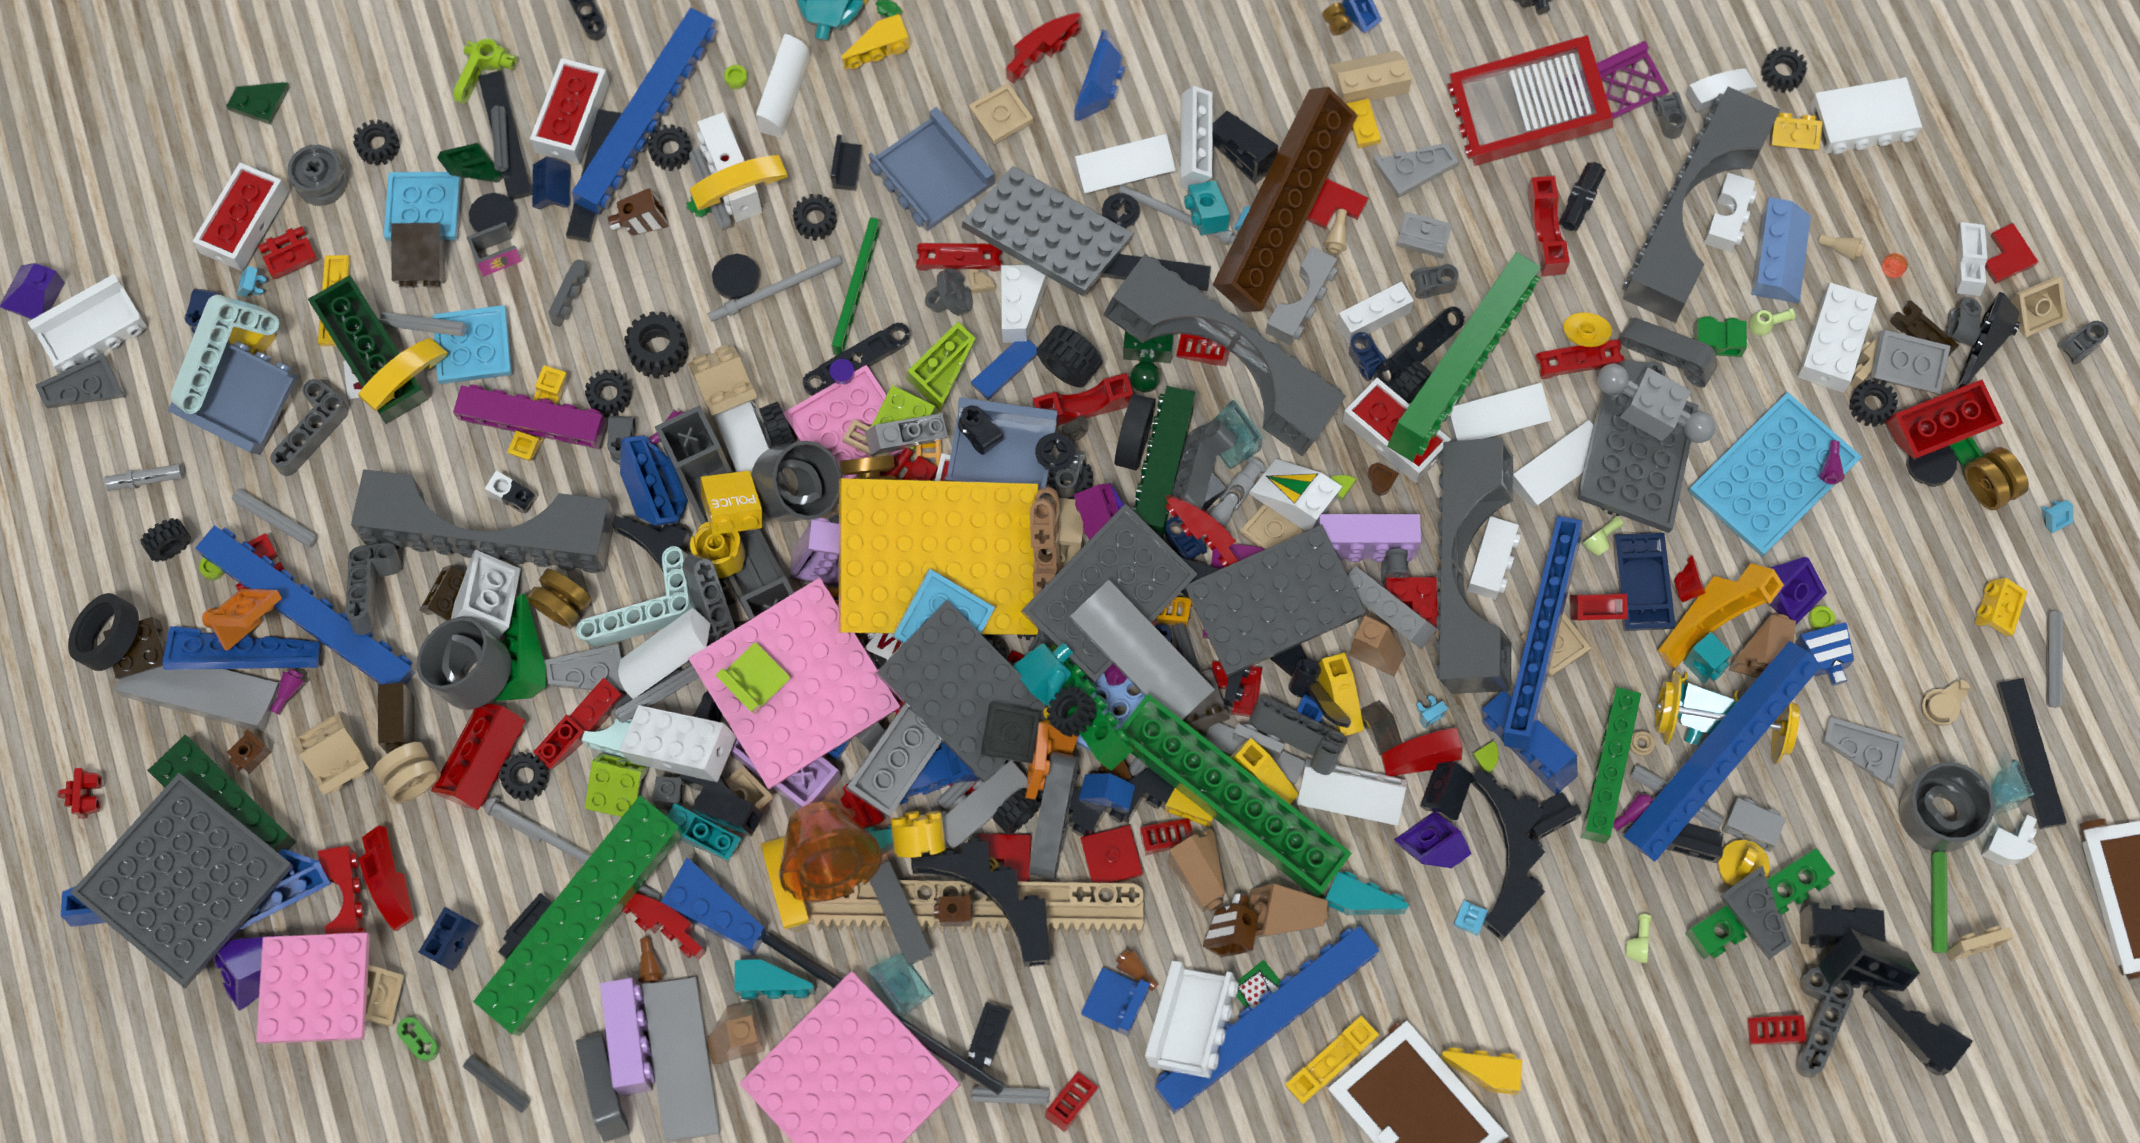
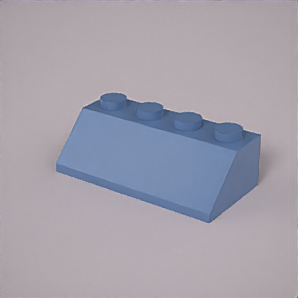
[1751,197,1811,303]

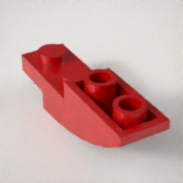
[1006,12,1082,84]
[1165,495,1238,567]
[533,678,624,769]
[358,825,414,931]
[622,893,705,961]

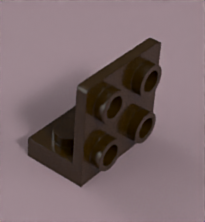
[419,565,465,621]
[103,617,164,679]
[1183,669,1230,731]

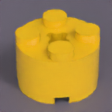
[690,522,745,578]
[890,811,945,858]

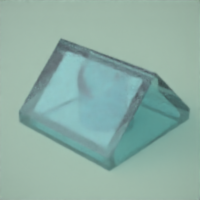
[1211,400,1263,469]
[1991,759,2034,816]
[868,953,933,1017]

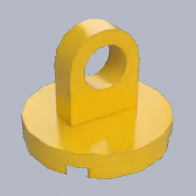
[1717,840,1770,888]

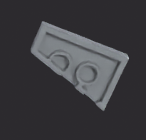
[1373,143,1459,198]
[544,644,627,693]
[1823,717,1905,788]

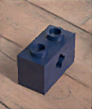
[418,907,479,971]

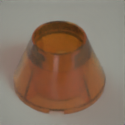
[779,801,882,902]

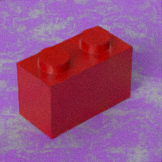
[1570,593,1628,621]

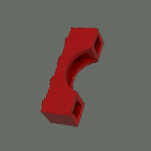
[1527,175,1570,276]
[1033,373,1133,426]
[317,846,366,934]

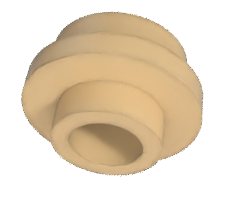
[1630,731,1655,756]

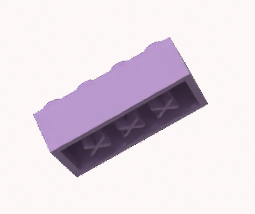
[1317,514,1421,562]
[789,518,839,586]
[730,737,841,813]
[600,978,655,1096]

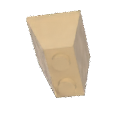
[1041,496,1084,568]

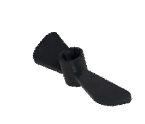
[1269,644,1351,728]

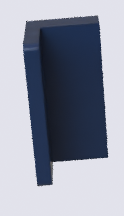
[532,156,570,210]

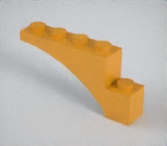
[1658,563,1784,669]

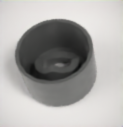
[751,441,842,522]
[417,617,512,710]
[1899,762,1994,852]

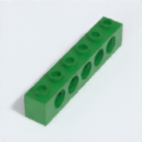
[1050,644,1134,771]
[1580,687,1641,844]
[1686,848,1835,960]

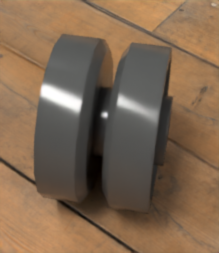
[288,145,348,206]

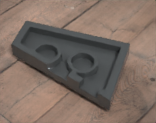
[35,354,125,408]
[1720,865,1792,960]

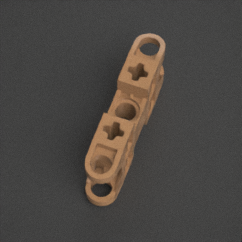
[1030,487,1062,597]

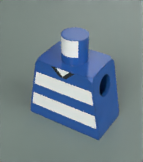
[1795,622,1854,686]

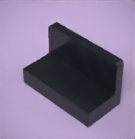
[831,134,863,191]
[1420,762,1473,821]
[1528,792,1582,840]
[1666,824,1724,863]

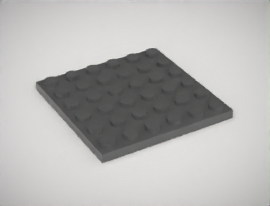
[70,773,294,989]

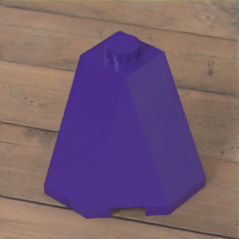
[213,935,283,1011]

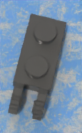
[548,259,589,327]

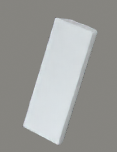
[756,34,810,138]
[1180,86,1212,191]
[1073,134,1176,194]
[1446,383,1551,441]
[714,400,790,491]
[1513,420,1594,506]
[618,608,711,699]
[1297,759,1406,826]

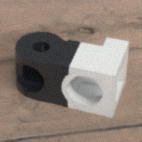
[485,470,536,513]

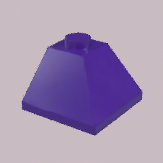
[0,263,65,319]
[1767,557,1827,626]
[1394,812,1471,868]

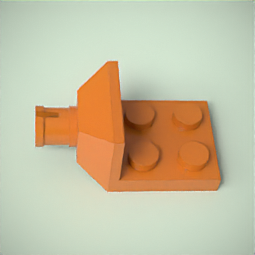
[202,589,282,650]
[1025,716,1078,800]

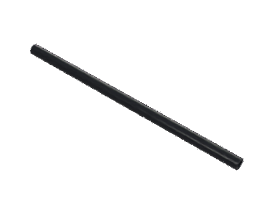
[762,931,1005,1095]

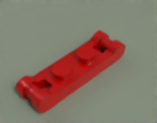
[916,243,1002,272]
[1535,340,1625,379]

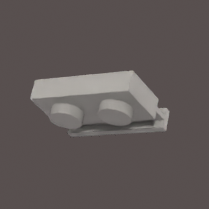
[1396,212,1452,258]

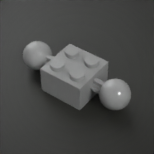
[1597,364,1715,443]

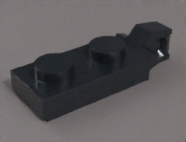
[498,893,553,960]
[967,1002,1011,1069]

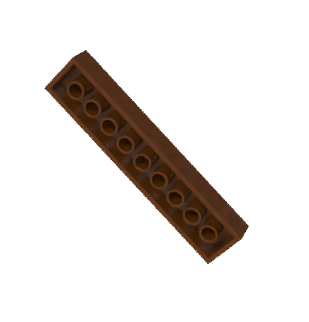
[1212,87,1358,312]

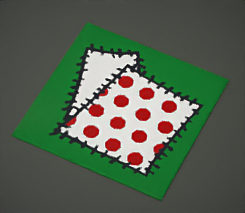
[1236,959,1281,1009]

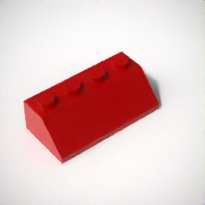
[1885,379,2004,459]
[431,704,526,810]

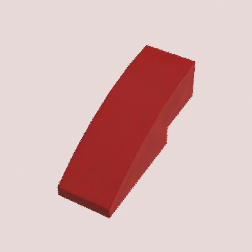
[1381,727,1463,776]

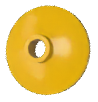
[1563,312,1612,347]

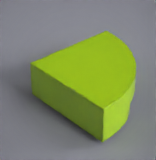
[1330,475,1356,500]
[1472,741,1499,774]

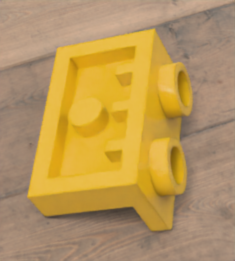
[1770,113,1823,150]
[1975,578,2028,636]

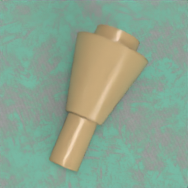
[1323,209,1347,254]
[1818,234,1865,261]

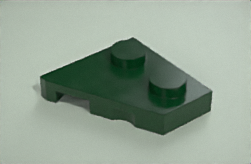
[226,82,290,125]
[437,143,503,183]

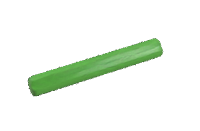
[1931,852,1948,953]

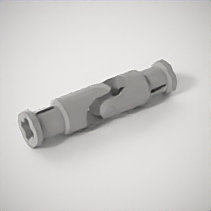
[1200,457,1266,546]

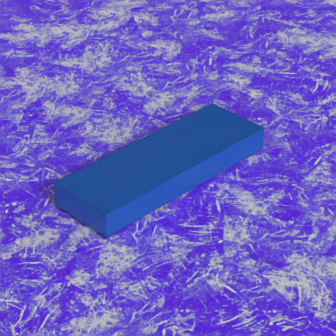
[971,339,1037,401]

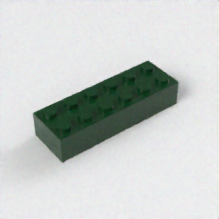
[308,275,428,424]
[1132,386,1195,540]
[147,734,296,852]

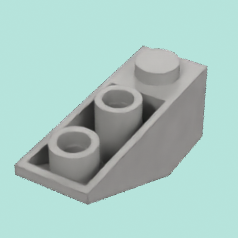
[865,413,948,456]

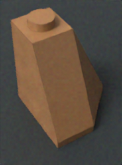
[1349,612,1405,677]
[1729,614,1796,678]
[1168,829,1225,912]
[1247,884,1328,938]
[707,1001,764,1065]

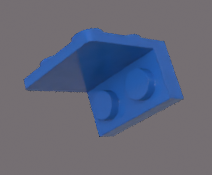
[1081,968,1150,1037]

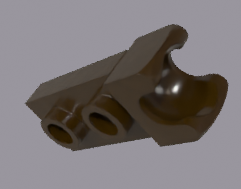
[1890,300,1959,357]

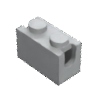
[1722,798,1786,852]

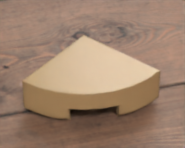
[967,269,995,294]

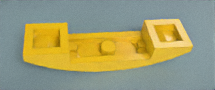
[689,155,788,211]
[358,338,448,411]
[507,365,567,461]
[761,836,809,930]
[1284,1016,1379,1105]

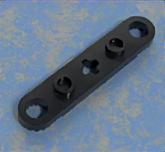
[1374,306,1465,387]
[803,322,911,396]

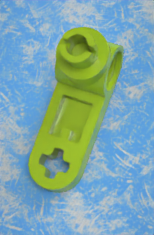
[453,38,517,104]

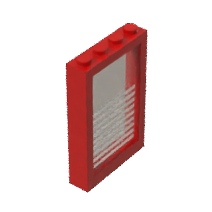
[1447,35,1613,166]

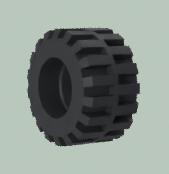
[624,311,689,379]
[1036,325,1102,388]

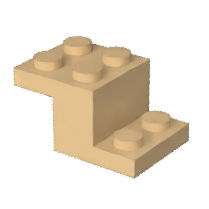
[688,345,757,416]
[294,713,369,795]
[366,965,404,1026]

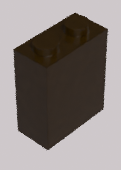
[391,223,445,288]
[378,682,415,754]

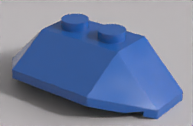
[1074,29,1125,121]
[620,435,687,526]
[236,849,331,932]

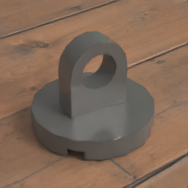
[925,268,972,316]

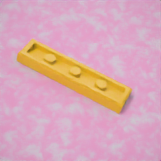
[318,255,351,346]

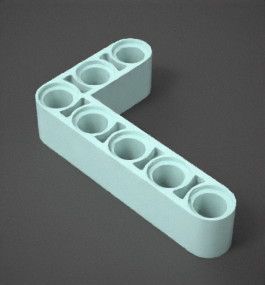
[170,295,279,414]
[576,546,697,647]

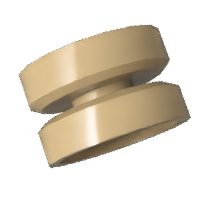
[373,742,441,804]

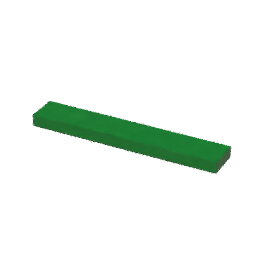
[831,217,880,356]

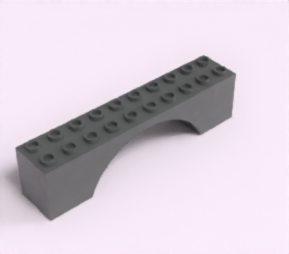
[1622,86,1780,323]
[1103,254,1346,456]
[655,405,794,621]
[1436,437,1513,694]
[351,469,615,573]

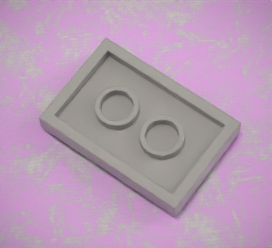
[1870,330,1950,394]

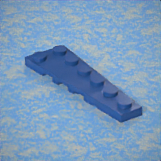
[162,626,321,670]

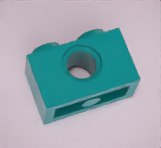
[1184,181,1230,235]
[1683,632,1732,684]

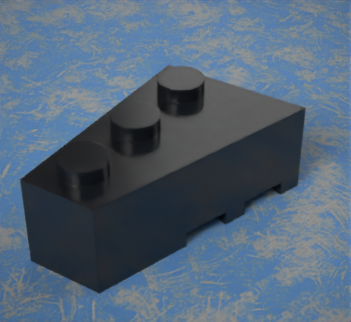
[1212,110,1279,185]
[1799,902,1886,948]
[1818,929,1920,991]

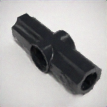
[1559,162,1606,231]

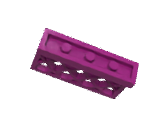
[1559,40,1669,120]

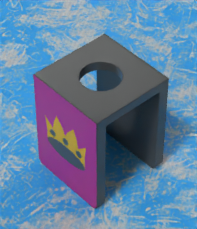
[466,222,522,277]

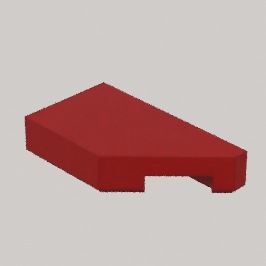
[1674,555,1706,603]

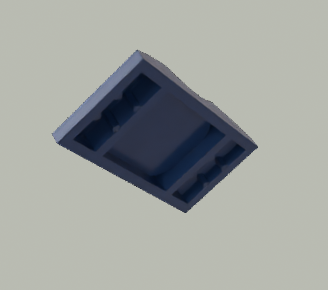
[1614,533,1676,631]

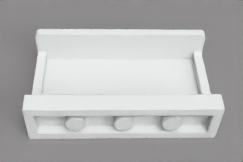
[1810,77,1922,154]
[28,274,148,374]
[1145,961,1238,1078]

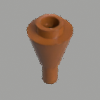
[638,937,664,984]
[1116,949,1159,991]

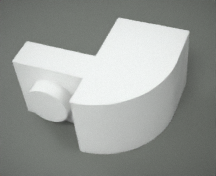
[1981,815,2037,866]

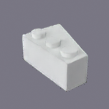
[1001,265,1050,343]

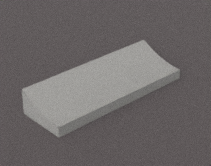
[1069,580,1215,720]
[114,666,279,732]
[845,703,941,817]
[642,977,720,1143]

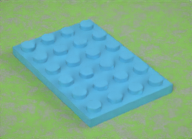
[1688,392,1862,557]

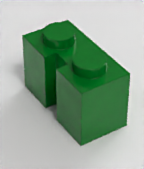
[1693,316,1747,357]

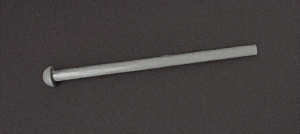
[484,797,661,901]

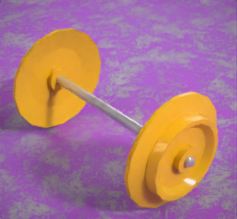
[1655,672,1800,764]

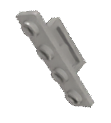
[1205,723,1305,784]

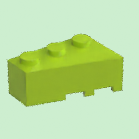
[905,322,975,412]

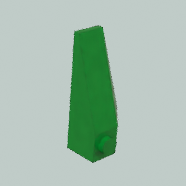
[492,593,547,701]

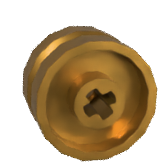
[1965,447,2029,510]
[839,455,896,480]
[526,568,592,629]

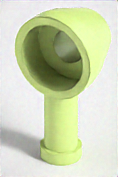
[1749,308,1795,336]
[1582,516,1623,556]
[1626,914,1651,963]

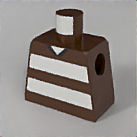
[608,188,669,235]
[1202,894,1258,957]

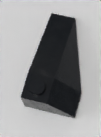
[1955,291,2020,390]
[1863,988,1973,1076]

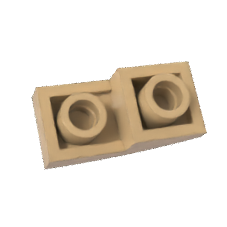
[1849,336,1879,389]

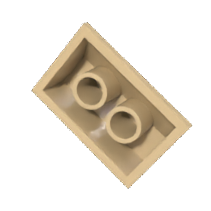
[1329,50,1412,103]

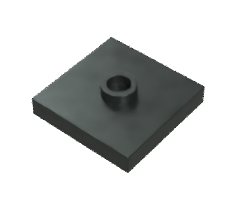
[981,703,1040,764]

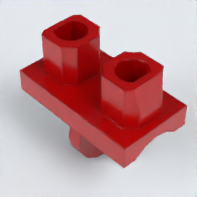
[57,768,102,819]
[840,784,884,830]

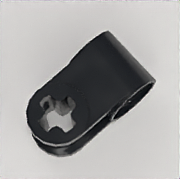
[958,405,1003,455]

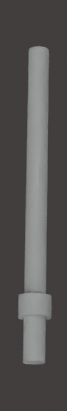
[1118,184,1236,245]
[707,255,842,322]

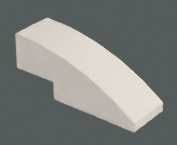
[1686,68,1757,112]
[1956,222,1987,296]

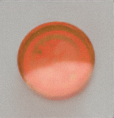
[1882,253,1908,278]

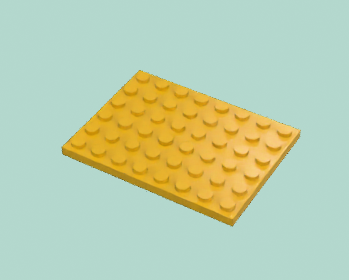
[839,478,1038,635]

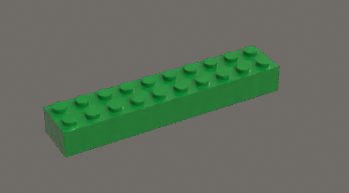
[1387,252,1541,462]
[1121,694,1352,897]
[473,795,685,1036]

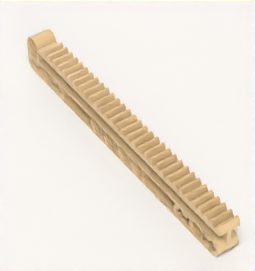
[788,879,1144,936]

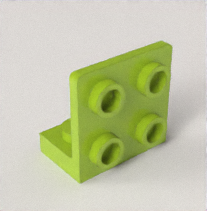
[871,385,940,449]
[715,643,790,714]
[585,753,649,817]

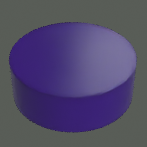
[830,359,855,385]

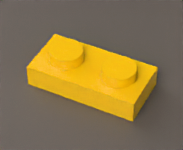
[1346,99,1381,149]

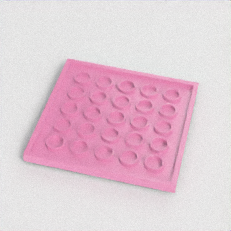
[688,577,901,789]
[739,971,961,1143]

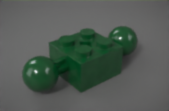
[1123,331,1174,393]

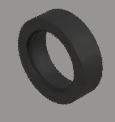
[1114,394,1155,471]
[68,593,139,671]

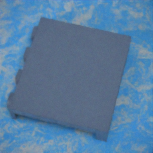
[868,107,995,231]
[167,337,298,455]
[945,397,1057,499]

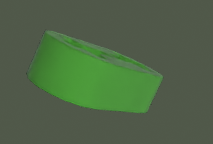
[397,1017,439,1062]

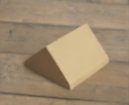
[2011,276,2068,337]
[725,765,773,831]

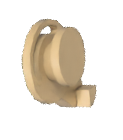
[1921,680,1970,726]

